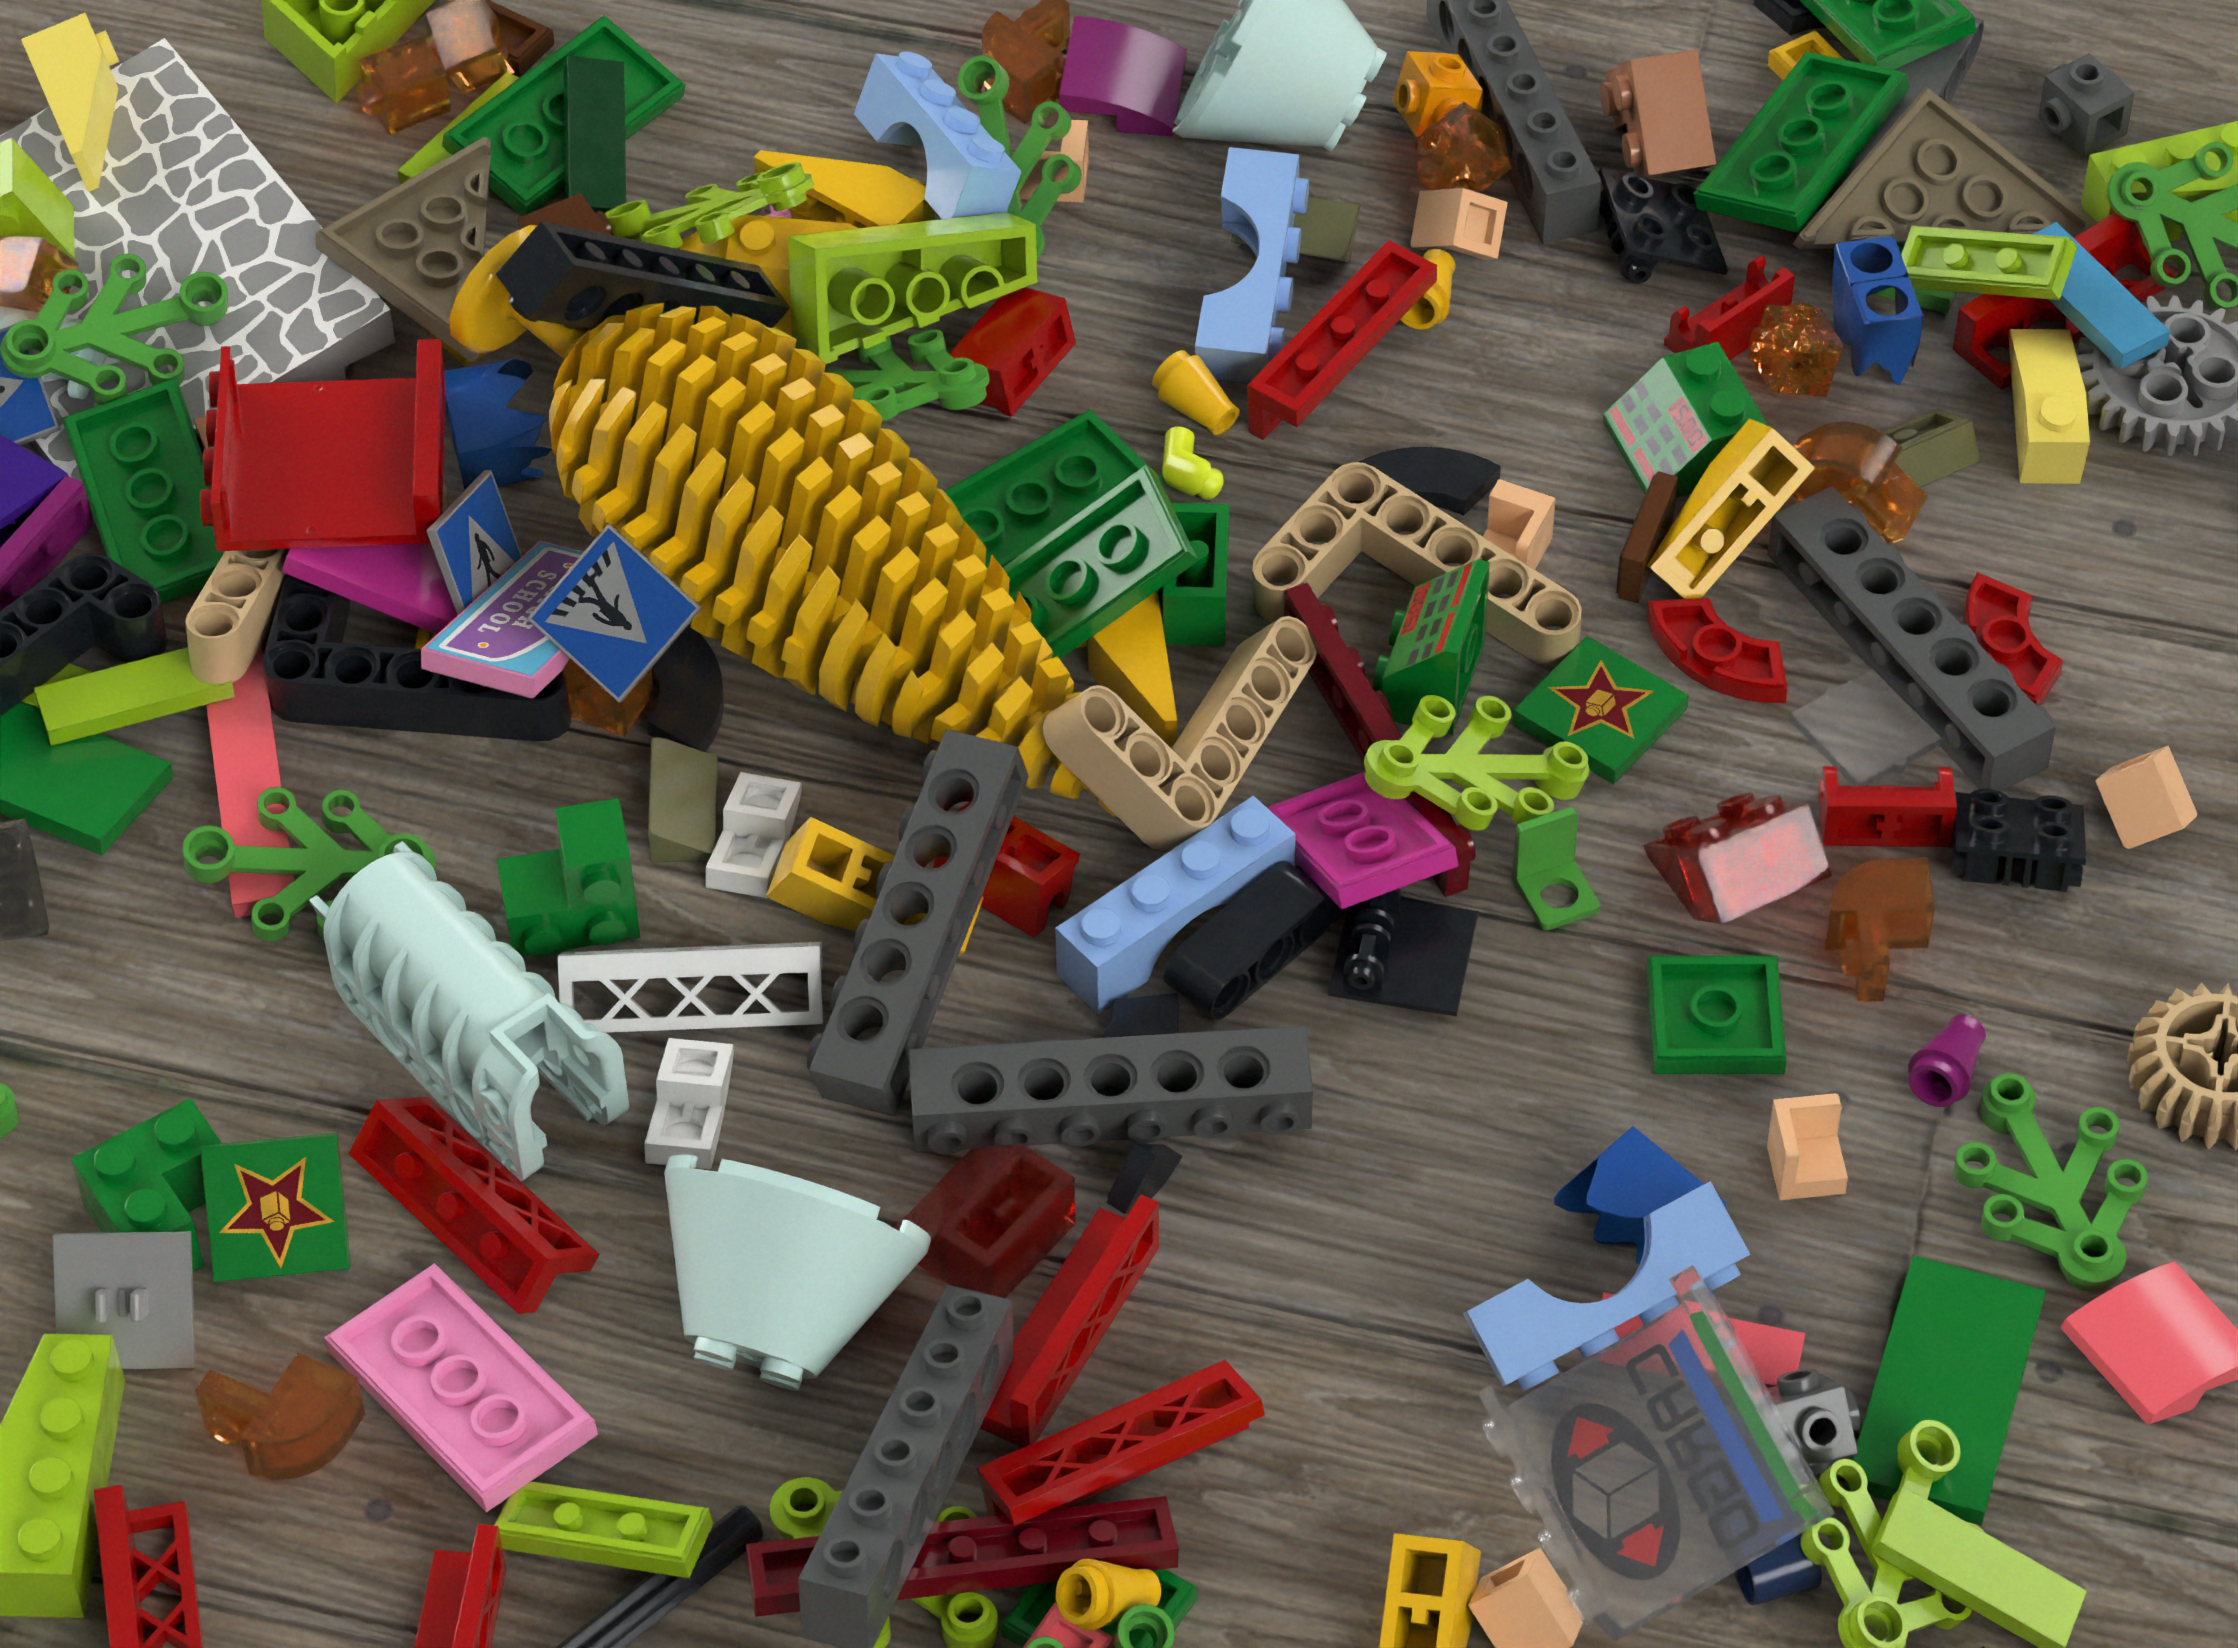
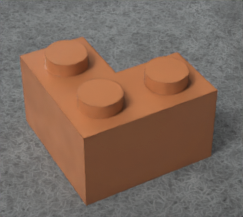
[1600,49,1716,178]

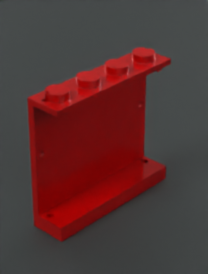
[200,339,446,551]

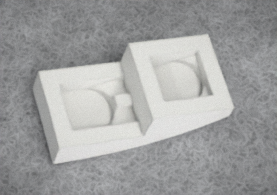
[706,772,802,898]
[644,1038,734,1170]

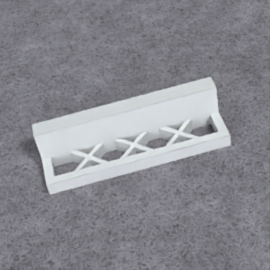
[558,942,823,1033]

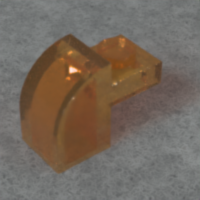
[981,0,1070,124]
[1792,422,1928,544]
[1825,857,1935,1002]
[195,1352,365,1480]

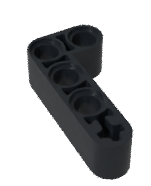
[0,554,167,717]

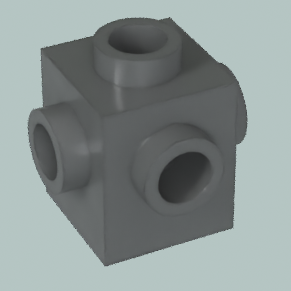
[2038,53,2134,157]
[1753,1369,1860,1475]

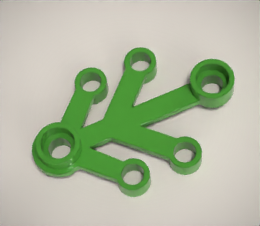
[925,55,1082,261]
[2107,142,2238,310]
[0,253,228,404]
[824,329,990,421]
[183,787,436,942]
[1954,1073,2148,1291]

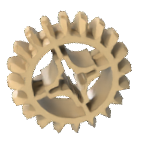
[2127,982,2238,1151]

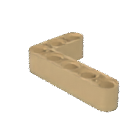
[1252,462,1582,668]
[185,483,448,684]
[1043,616,1317,851]

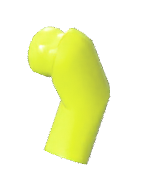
[1162,427,1224,500]

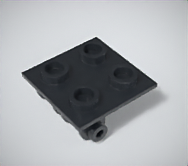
[1598,168,1729,284]
[1951,789,2086,892]
[1328,888,1479,1017]

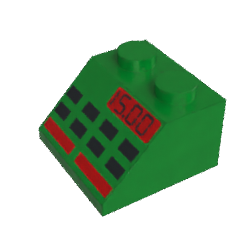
[1603,342,1768,498]
[1373,559,1490,735]

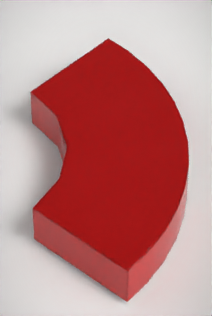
[1963,572,2063,705]
[1647,598,1788,703]

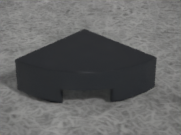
[1106,1144,1183,1214]

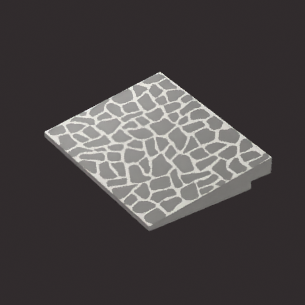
[0,38,396,506]

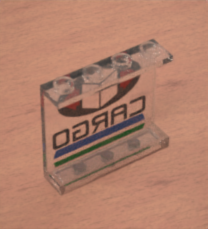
[1478,1265,1835,1641]

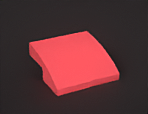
[2060,1261,2238,1425]

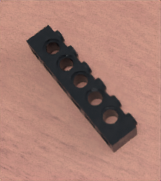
[496,221,791,330]

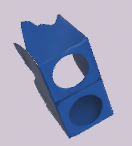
[1832,236,1924,385]
[444,358,552,490]
[1554,1126,1726,1265]

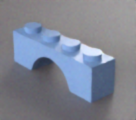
[854,52,1022,219]
[1195,147,1309,383]
[1055,796,1296,1015]
[1463,1181,1751,1391]

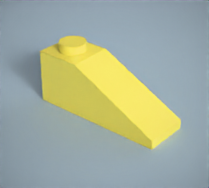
[21,13,119,192]
[2008,329,2090,484]

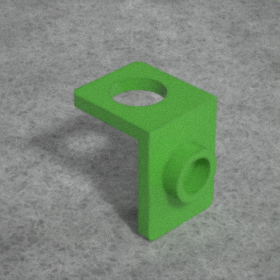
[1512,807,1600,931]

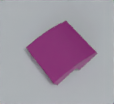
[1059,16,1187,137]

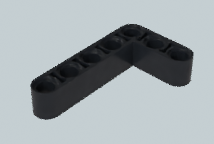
[263,574,572,742]

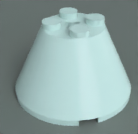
[1172,0,1387,151]
[664,1154,931,1391]

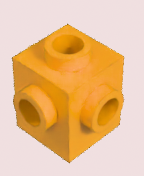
[1392,51,1483,142]

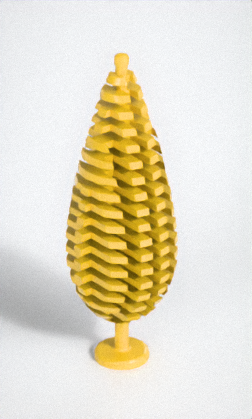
[449,225,1117,817]

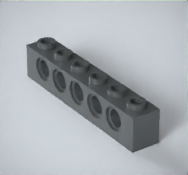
[1426,0,1601,244]
[1768,486,2056,791]
[807,729,1029,1117]
[909,1026,1313,1154]
[798,1285,1013,1648]

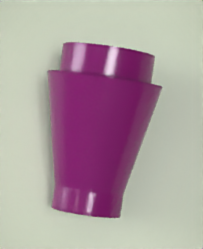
[1908,1015,1986,1107]

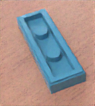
[2033,222,2170,369]

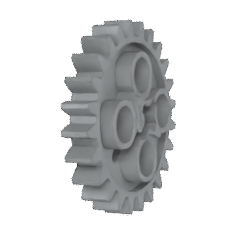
[2077,295,2238,456]

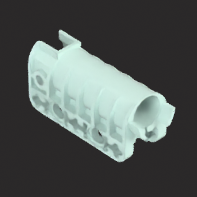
[309,841,629,1181]

